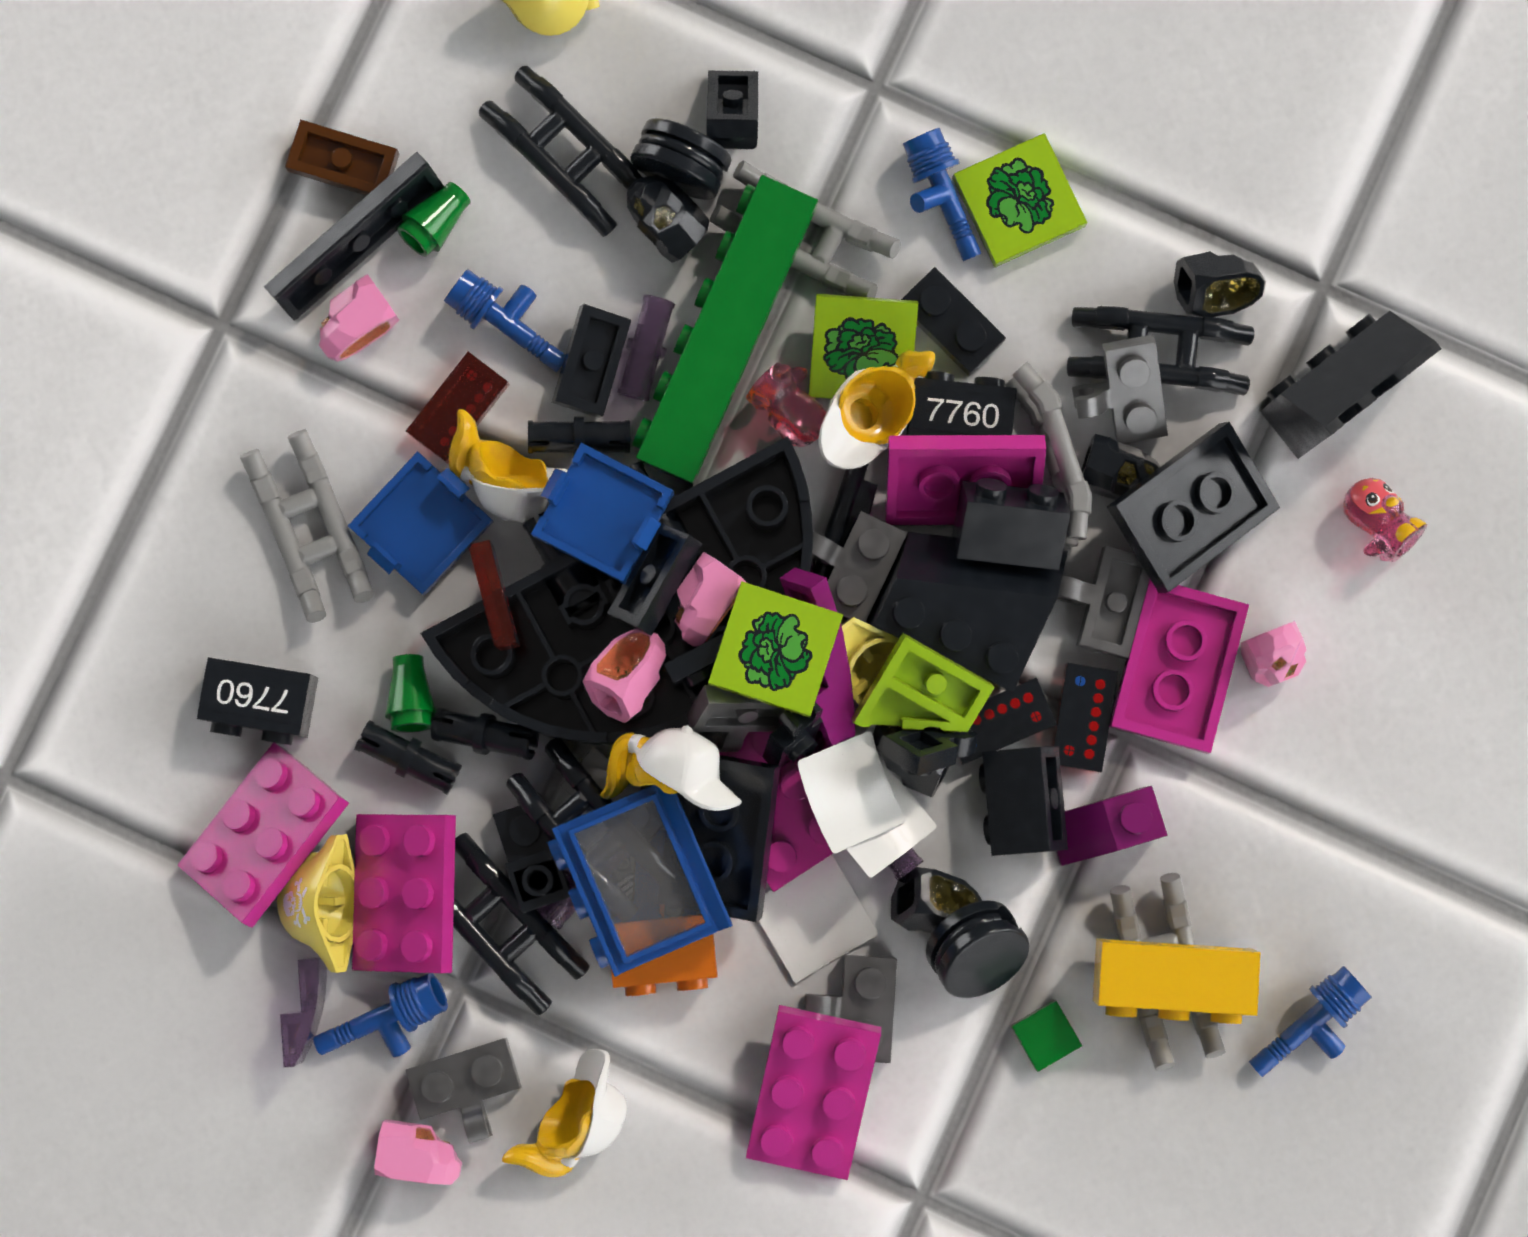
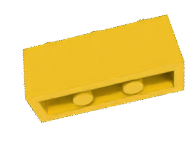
[1093,938,1261,1024]

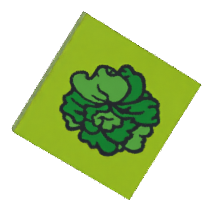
[952,133,1088,268]
[808,294,919,399]
[708,581,843,718]

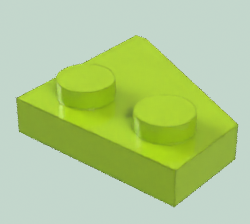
[851,633,995,732]

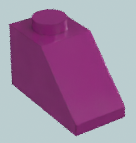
[1056,786,1168,866]

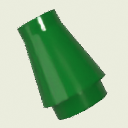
[397,182,471,257]
[385,654,436,733]

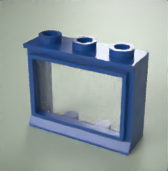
[547,785,733,977]

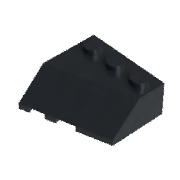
[1260,311,1442,459]
[865,532,1068,692]

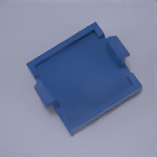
[531,443,674,584]
[348,451,494,596]

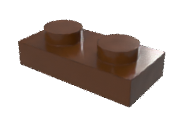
[285,119,400,196]

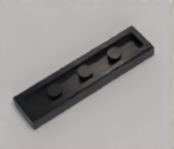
[264,152,444,321]

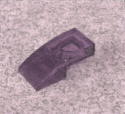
[280,957,327,1067]

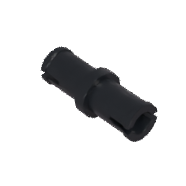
[528,416,631,455]
[430,708,539,760]
[354,720,462,795]

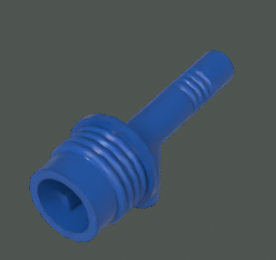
[903,128,982,262]
[444,269,565,373]
[1249,966,1372,1077]
[313,973,448,1057]

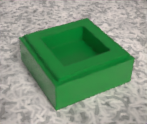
[1010,1000,1082,1072]

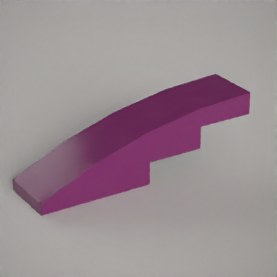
[779,568,855,755]

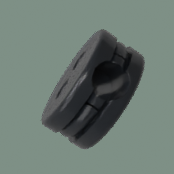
[630,118,732,200]
[926,900,1029,998]

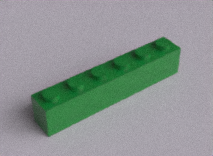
[632,175,818,485]

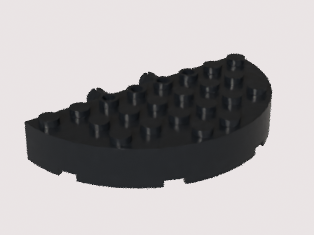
[420,436,813,745]

